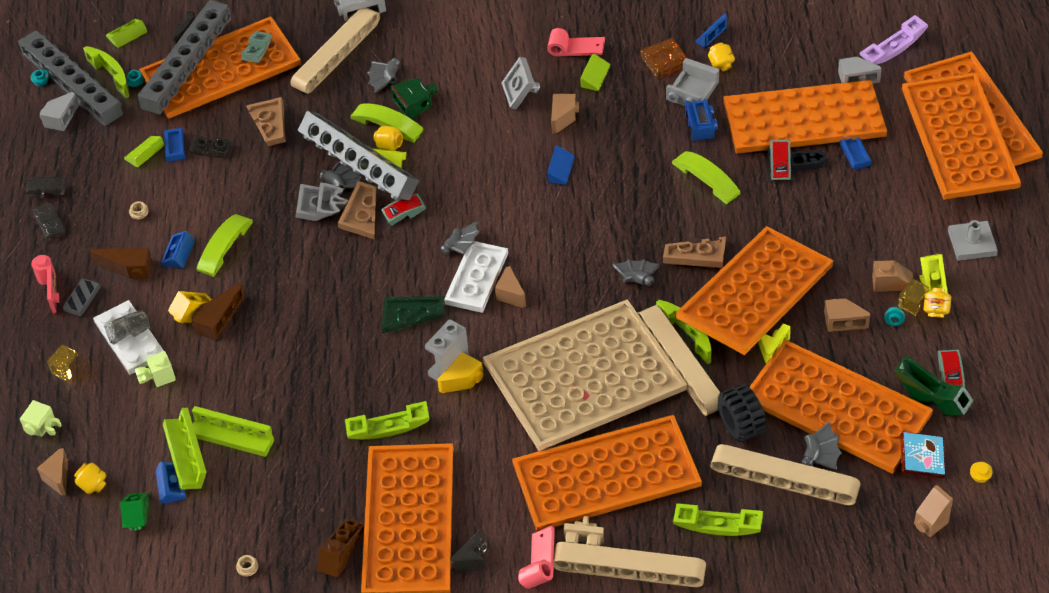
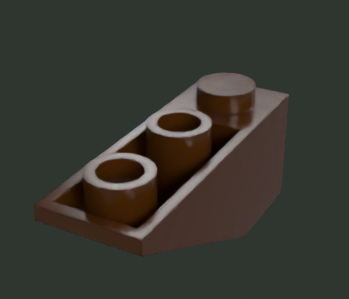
[317,519,365,577]

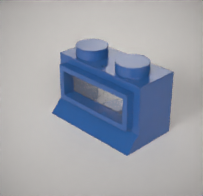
[685,100,718,141]

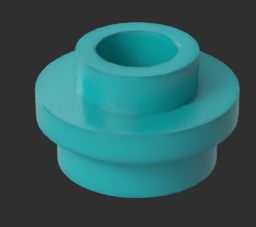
[30,70,49,86]
[126,70,144,87]
[884,307,905,326]

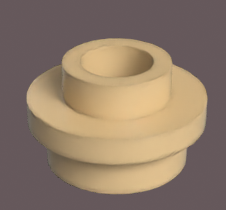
[129,201,149,219]
[236,555,258,577]

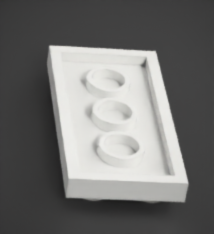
[444,241,508,313]
[93,300,164,375]

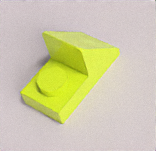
[919,254,948,293]
[758,324,790,364]

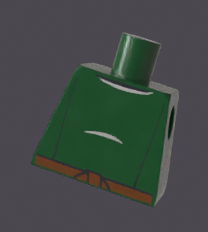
[390,78,438,119]

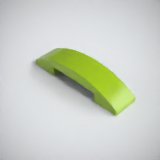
[83,46,129,98]
[350,104,423,143]
[672,151,740,204]
[196,214,253,277]
[656,300,711,364]
[345,401,430,439]
[673,504,763,536]

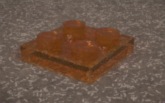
[640,38,687,78]

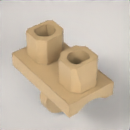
[564,516,604,546]

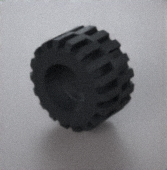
[718,384,766,442]

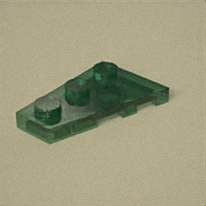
[382,296,445,334]

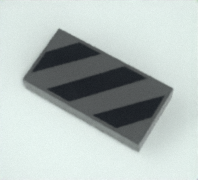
[63,278,100,317]

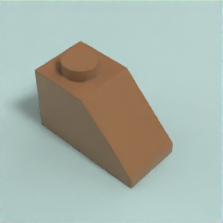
[551,94,579,134]
[872,260,915,292]
[824,298,870,332]
[914,485,953,537]

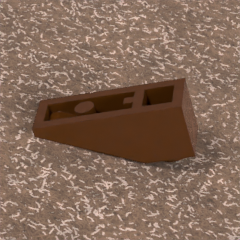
[90,248,152,279]
[192,283,245,340]

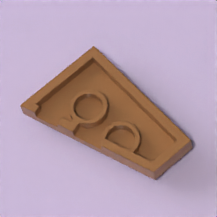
[246,97,286,146]
[338,181,376,239]
[663,236,726,268]

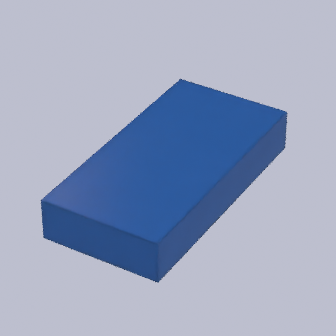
[164,128,186,162]
[839,138,872,170]

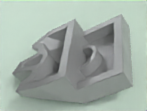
[295,183,348,221]

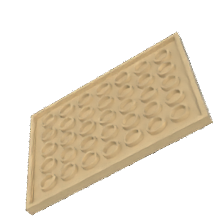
[483,299,687,451]

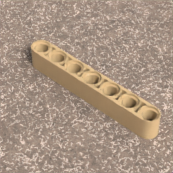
[291,7,380,94]
[637,305,720,416]
[710,444,861,505]
[554,542,706,587]

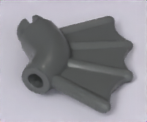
[367,58,400,93]
[320,161,362,191]
[441,221,480,255]
[612,259,660,286]
[802,422,842,470]

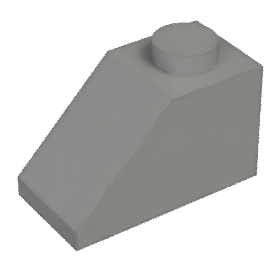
[838,57,881,83]
[40,92,79,131]

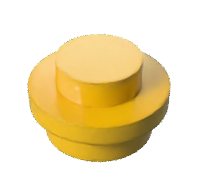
[970,462,992,483]

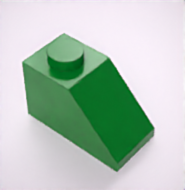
[120,492,149,530]

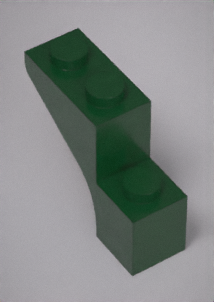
[894,357,974,416]

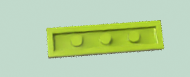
[192,406,274,457]
[163,408,207,490]

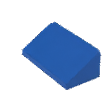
[695,13,727,48]
[547,146,575,185]
[161,231,195,269]
[156,461,186,504]

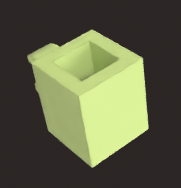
[135,351,176,387]
[20,400,62,437]

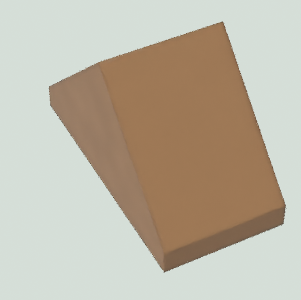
[495,266,526,308]
[37,448,68,495]

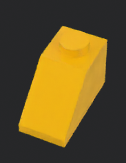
[168,291,213,324]
[437,352,484,393]

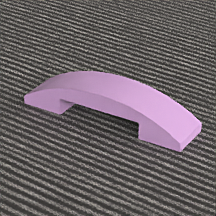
[860,15,928,65]

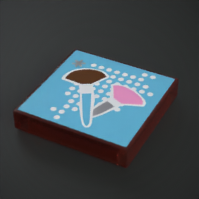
[900,431,946,479]

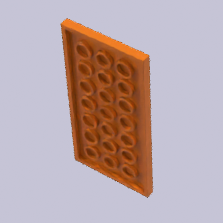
[139,16,301,119]
[904,51,1043,166]
[902,73,1021,200]
[724,80,887,154]
[676,226,834,355]
[750,339,933,474]
[512,415,702,532]
[361,443,454,593]

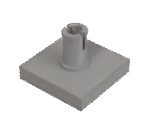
[501,57,540,109]
[948,220,998,261]

